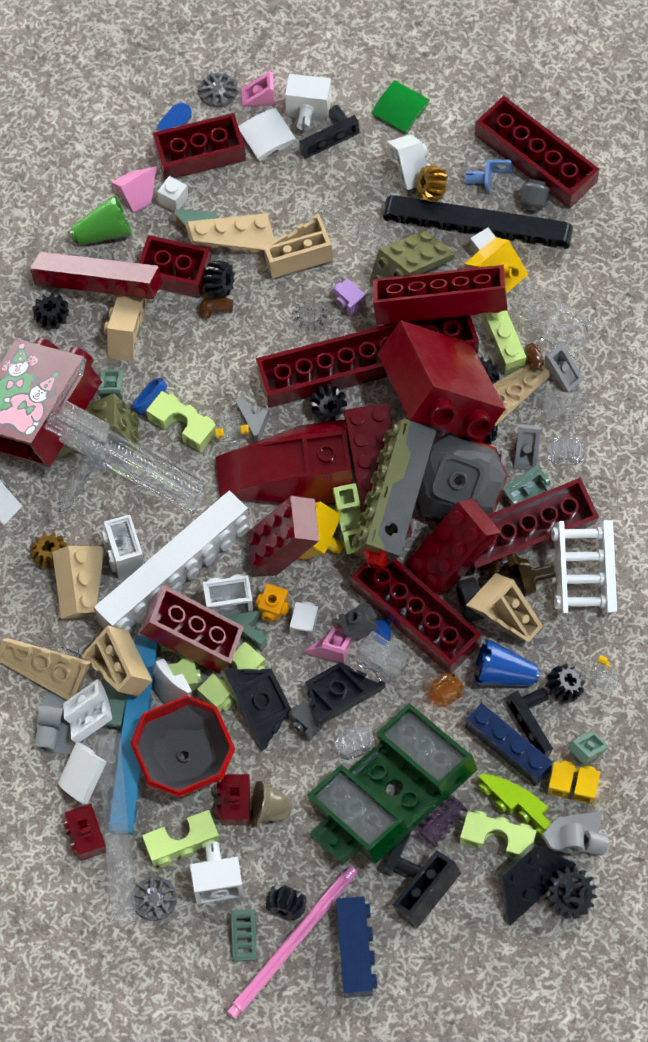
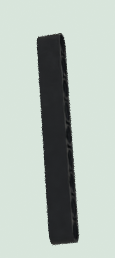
[382,195,573,249]

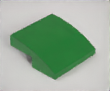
[371,80,430,134]

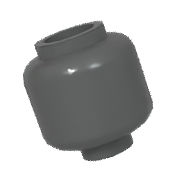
[520,179,550,211]

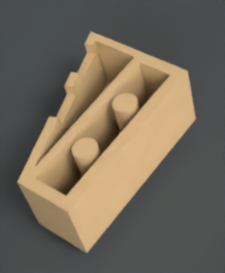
[264,213,333,279]
[104,295,147,362]
[52,546,105,619]
[466,573,543,643]
[81,626,152,696]

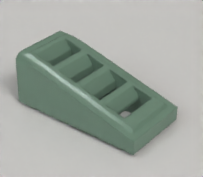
[231,909,257,962]

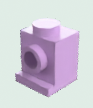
[332,278,366,317]

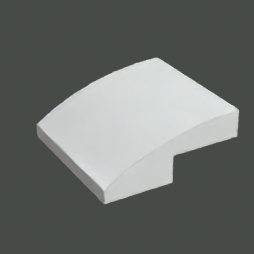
[238,108,297,161]
[154,659,192,704]
[63,679,112,743]
[58,742,106,804]

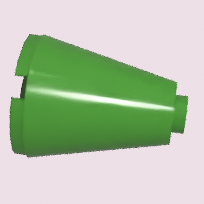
[70,196,132,245]

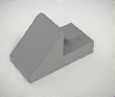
[544,343,584,392]
[236,397,270,442]
[514,424,541,470]

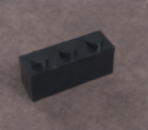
[392,850,461,928]

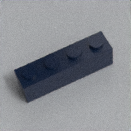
[465,702,553,786]
[336,896,377,998]

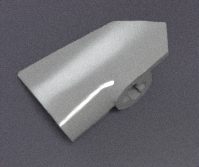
[34,693,76,755]
[542,811,609,856]

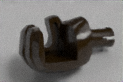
[487,553,556,597]

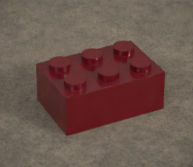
[139,235,211,298]

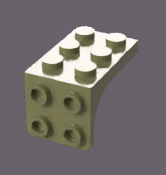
[369,230,455,286]
[58,393,140,457]

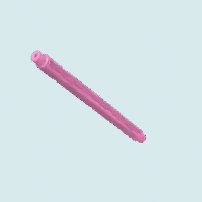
[227,866,358,1019]

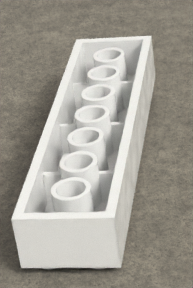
[94,490,250,633]

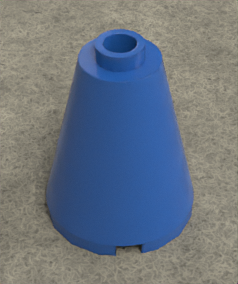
[474,639,540,687]

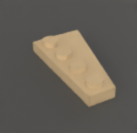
[186,213,275,253]
[493,364,550,426]
[0,638,91,700]

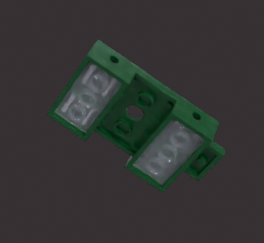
[307,703,477,866]

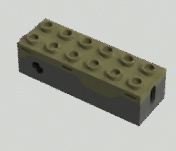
[352,418,436,569]

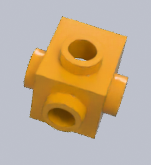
[255,583,290,623]

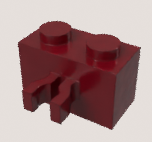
[216,774,250,826]
[62,803,108,861]

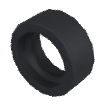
[456,577,484,623]

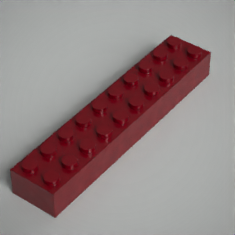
[256,315,479,408]

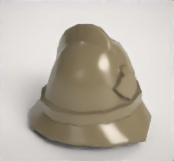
[250,781,292,828]

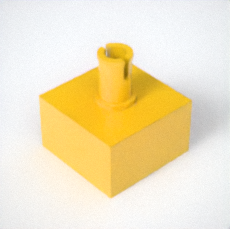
[464,238,529,293]
[299,501,344,560]

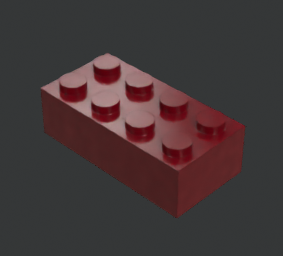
[153,113,246,181]
[247,496,319,576]
[406,499,501,595]
[139,585,244,674]

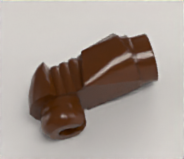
[198,297,233,318]
[524,343,544,369]

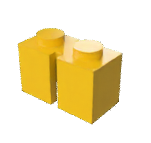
[547,760,601,804]

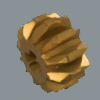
[416,165,448,202]
[30,531,68,570]

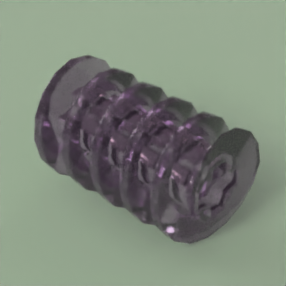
[418,795,468,847]

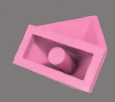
[241,71,274,107]
[112,166,157,213]
[302,626,352,664]

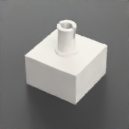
[285,74,331,130]
[190,842,244,904]

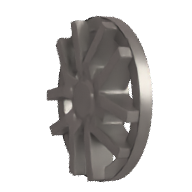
[199,72,238,108]
[132,876,177,921]

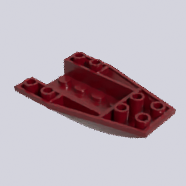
[215,419,353,505]

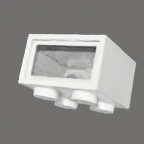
[101,515,144,579]
[203,574,253,617]

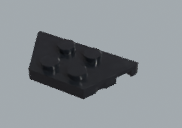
[304,662,386,727]
[220,669,291,751]
[498,843,577,926]

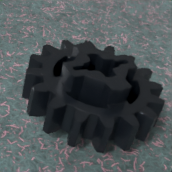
[545,867,597,919]

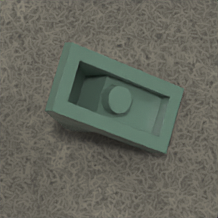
[98,370,124,400]
[226,611,267,652]
[567,731,609,766]

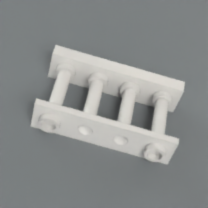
[551,521,617,615]

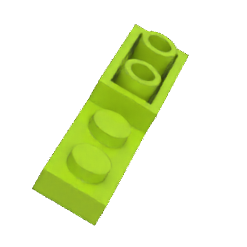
[478,773,551,840]

